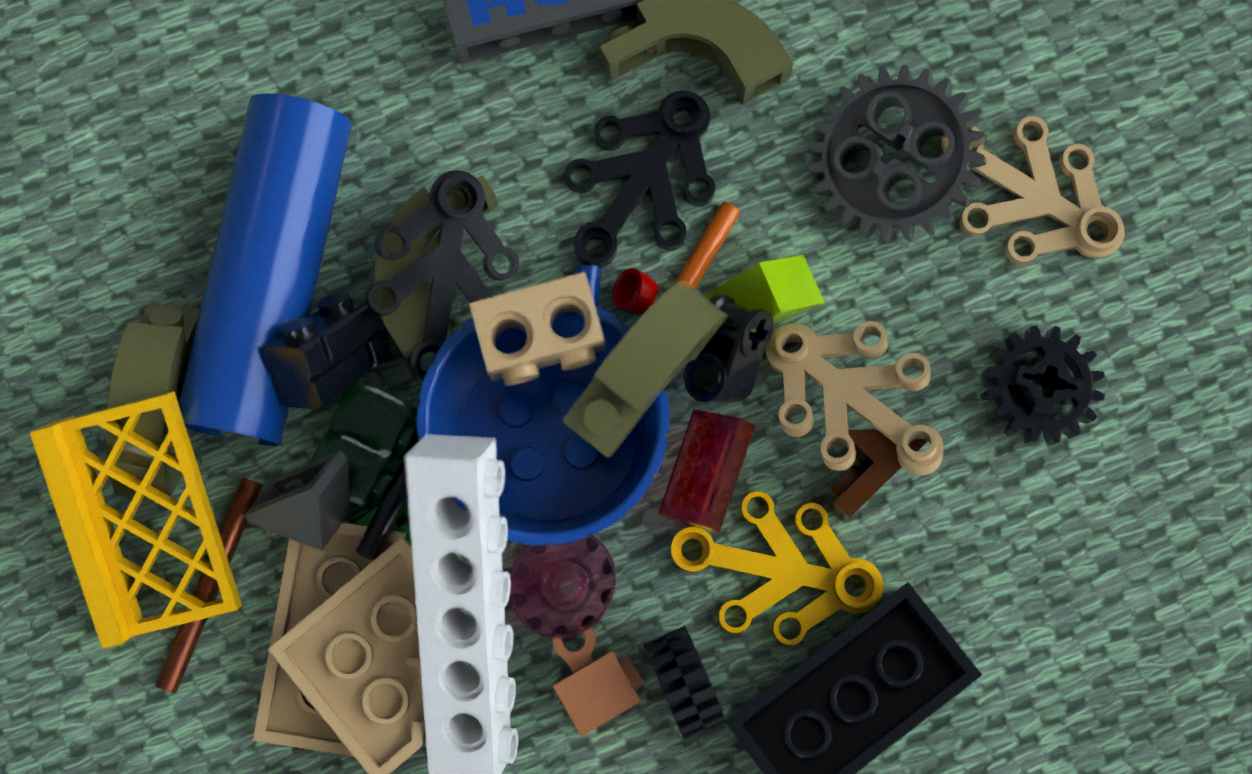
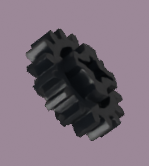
[981,325,1105,446]

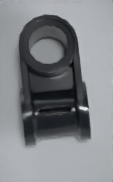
[684,293,774,403]

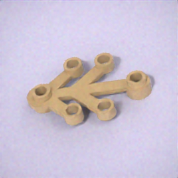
[937,116,1125,265]
[766,321,943,475]

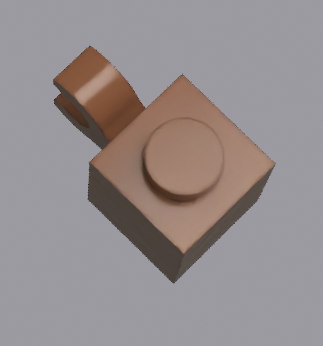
[552,621,645,737]

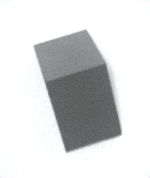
[244,450,350,551]

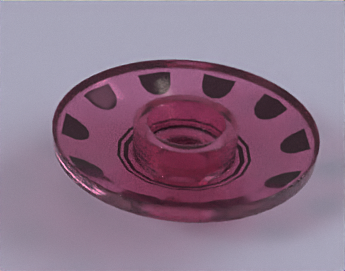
[509,535,616,639]

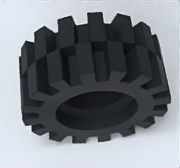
[643,626,726,740]

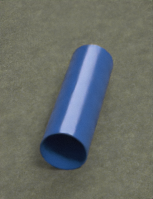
[178,93,352,446]

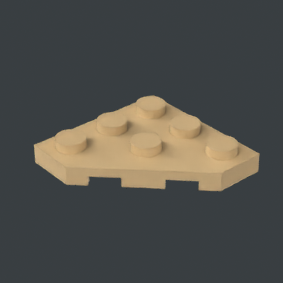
[267,537,426,774]

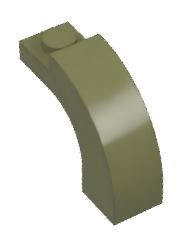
[599,0,793,105]
[374,175,498,359]
[562,281,729,458]
[106,304,200,498]

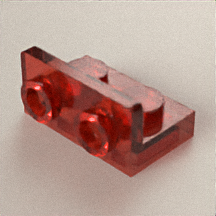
[658,409,755,533]

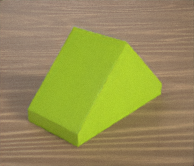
[705,255,825,333]

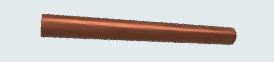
[155,477,263,693]

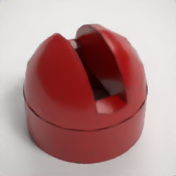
[612,268,659,315]

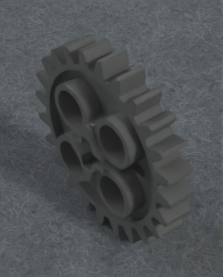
[808,65,987,243]

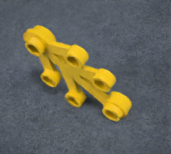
[670,491,883,646]

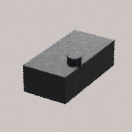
[726,582,982,774]

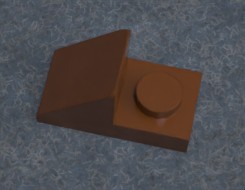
[828,430,928,521]

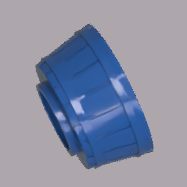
[417,306,670,545]

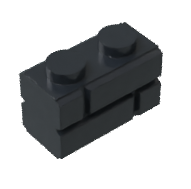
[262,293,392,410]

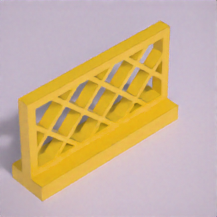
[30,391,242,649]

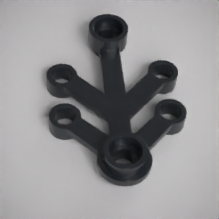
[565,91,715,268]
[365,170,519,384]

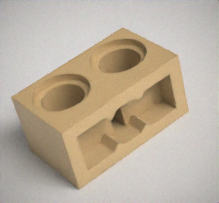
[469,272,605,386]

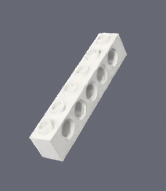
[405,434,518,774]

